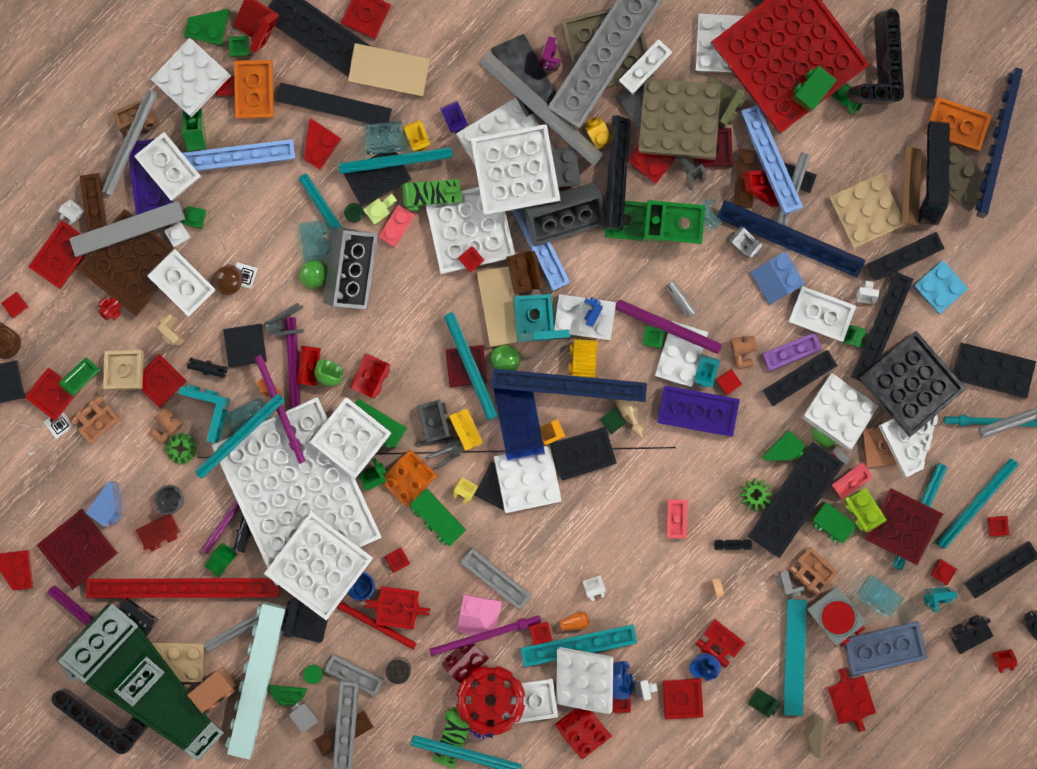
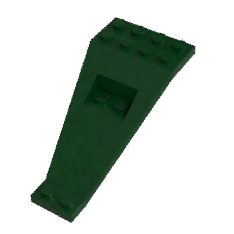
[56,601,224,761]

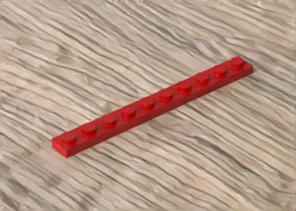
[86,578,280,598]

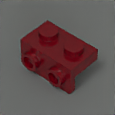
[442,643,489,683]

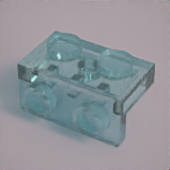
[226,397,271,433]

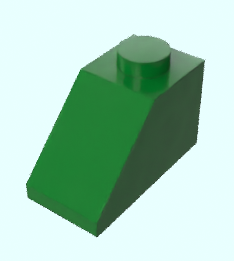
[182,108,206,152]
[761,430,806,460]

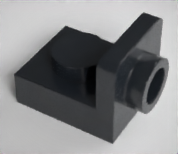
[1021,610,1037,640]

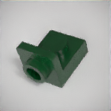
[747,688,779,718]

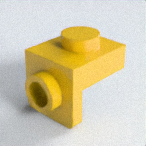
[583,116,611,149]
[403,119,431,152]

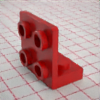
[233,0,279,53]
[555,708,612,759]

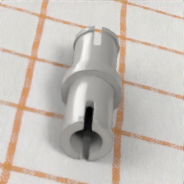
[664,280,697,318]

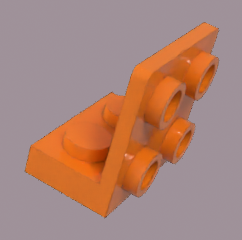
[382,449,438,507]

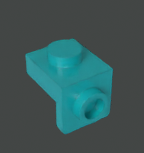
[694,354,720,387]

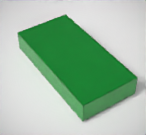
[59,357,100,397]

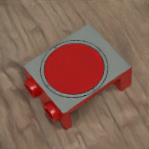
[807,586,867,648]

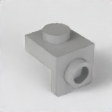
[728,226,763,259]
[776,569,804,597]

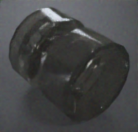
[385,657,412,684]

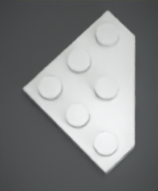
[879,415,938,478]

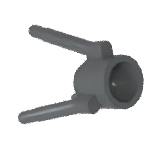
[264,303,304,338]
[415,436,464,470]

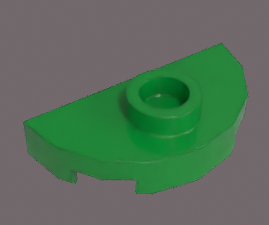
[269,684,307,706]

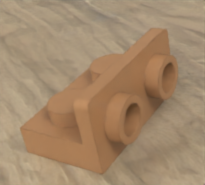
[113,100,160,139]

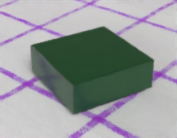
[600,408,627,434]

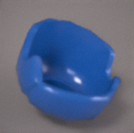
[347,572,375,601]
[689,653,721,681]

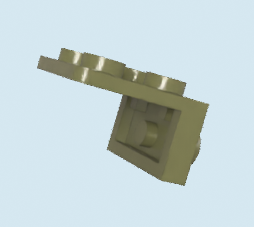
[707,77,746,128]

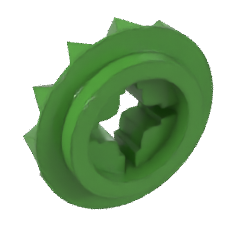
[165,433,197,464]

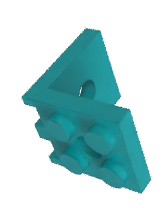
[513,294,570,343]
[179,384,231,443]

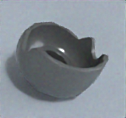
[154,485,184,515]

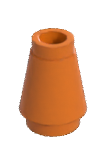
[560,611,590,632]

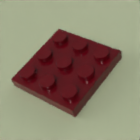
[865,488,944,566]
[36,509,118,590]

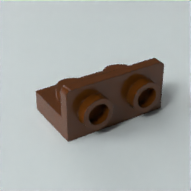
[506,251,543,294]

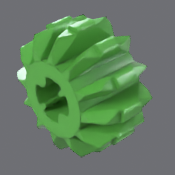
[739,478,772,511]

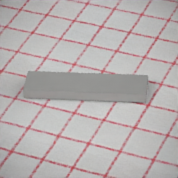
[460,548,532,610]

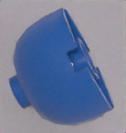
[613,661,633,700]

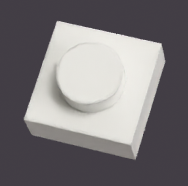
[164,221,191,248]

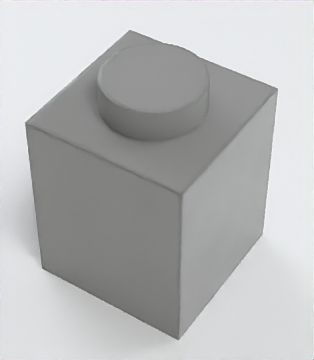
[289,701,320,733]

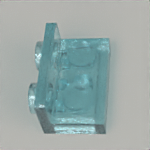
[364,121,406,155]
[299,219,330,262]

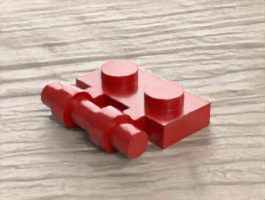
[695,619,746,668]

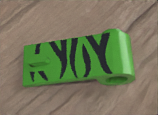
[402,179,461,211]
[432,707,474,769]

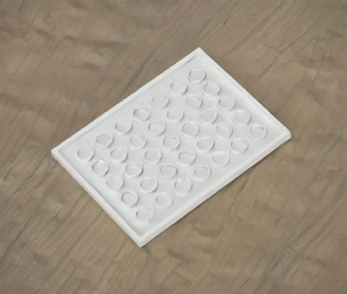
[212,397,382,586]

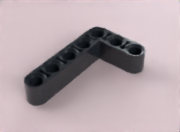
[848,8,904,105]
[919,121,950,225]
[52,688,148,754]

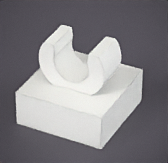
[58,200,85,225]
[856,281,879,305]
[582,575,606,601]
[633,680,658,701]

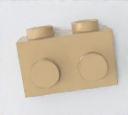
[157,314,185,345]

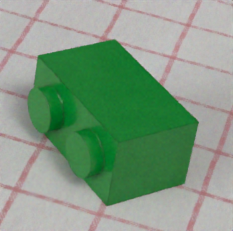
[791,66,837,113]
[810,502,857,544]

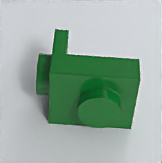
[831,83,863,115]
[359,458,387,491]
[204,543,237,577]

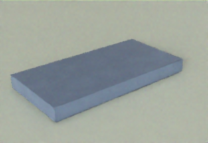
[844,621,927,676]

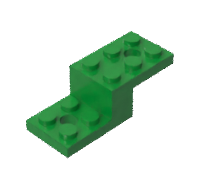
[604,200,706,245]

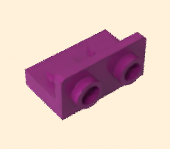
[540,36,561,71]

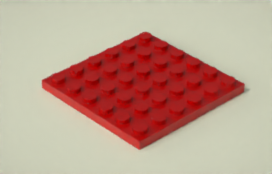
[710,0,870,134]

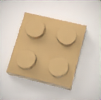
[103,350,144,390]

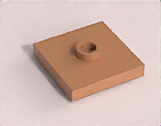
[862,427,897,467]

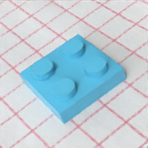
[914,260,969,314]

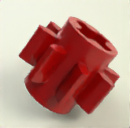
[97,297,121,321]

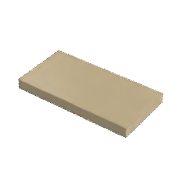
[348,43,430,97]
[477,266,520,347]

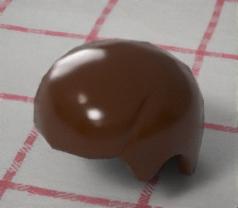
[213,264,244,295]

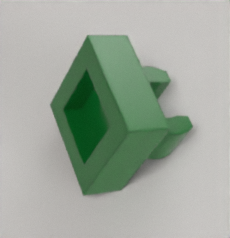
[842,325,868,347]

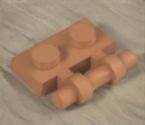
[71,395,121,445]
[788,546,838,596]

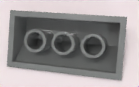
[523,182,605,246]
[323,227,378,309]

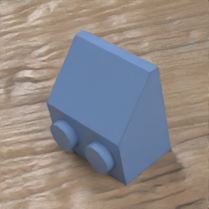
[750,251,805,305]
[86,481,123,527]

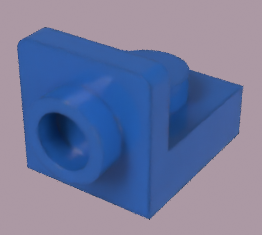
[584,297,603,328]

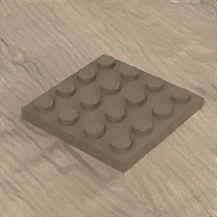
[561,8,654,88]
[638,78,721,160]

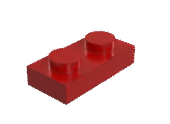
[297,346,321,386]

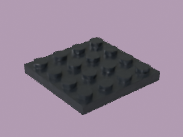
[859,331,966,437]

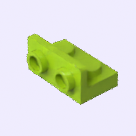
[845,488,887,533]

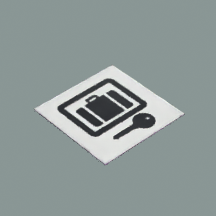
[236,262,258,289]
[44,412,74,439]

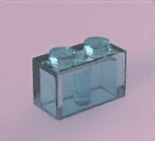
[857,575,904,617]

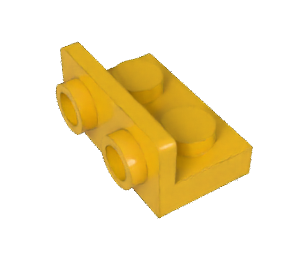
[449,409,483,451]

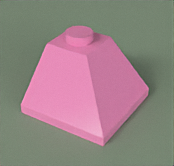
[457,594,502,639]

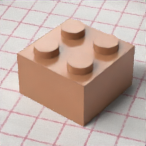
[188,667,237,713]

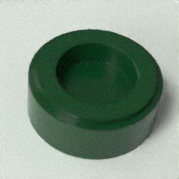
[344,203,364,223]

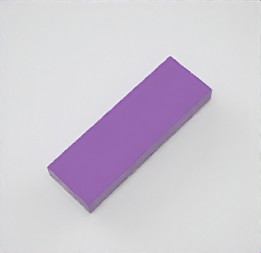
[761,332,822,372]

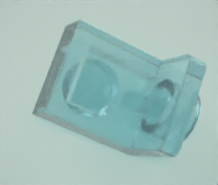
[701,198,722,229]

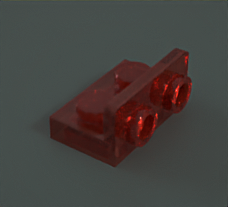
[136,514,181,552]

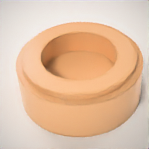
[712,578,724,598]

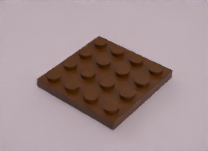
[76,209,185,317]

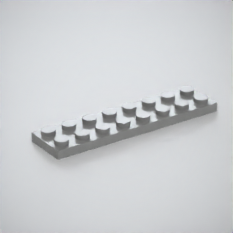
[547,0,662,129]

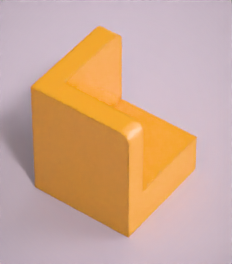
[537,419,565,446]

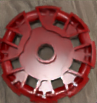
[456,666,526,736]

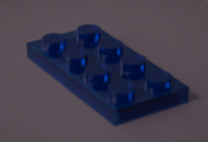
[493,388,545,462]

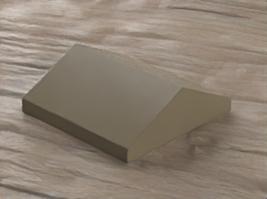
[803,714,824,758]

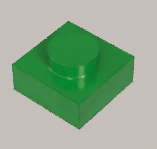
[229,36,250,57]
[183,206,207,229]
[642,326,664,348]

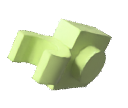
[363,194,397,225]

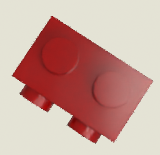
[349,353,390,399]

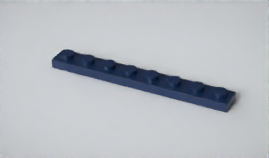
[975,68,1023,218]
[717,200,866,278]
[492,369,647,402]

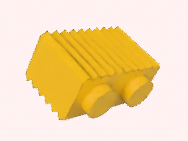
[568,339,597,378]

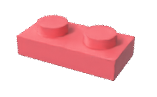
[378,205,415,247]
[832,462,872,500]
[667,499,687,539]

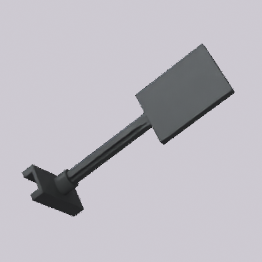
[616,83,706,190]

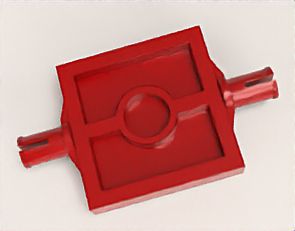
[364,586,430,630]
[827,667,876,732]

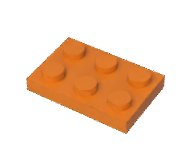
[234,60,274,119]
[924,97,992,152]

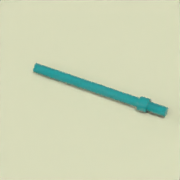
[943,415,1037,427]

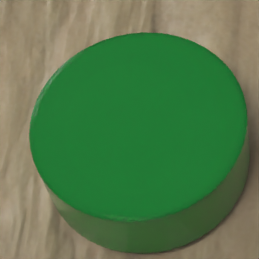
[303,664,323,684]

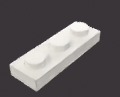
[619,39,672,95]

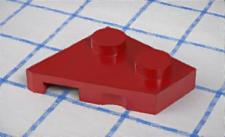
[304,118,342,171]
[743,170,780,207]
[0,550,33,590]

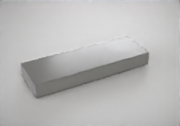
[324,653,384,697]

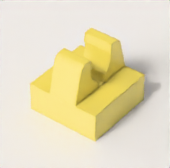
[453,477,478,503]

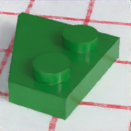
[184,9,230,46]

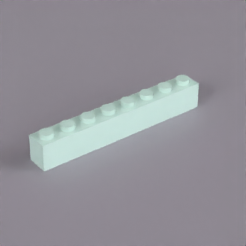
[225,602,286,760]

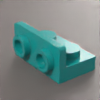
[923,587,957,612]

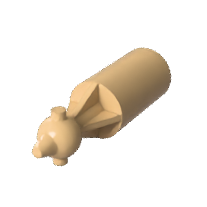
[614,399,645,438]

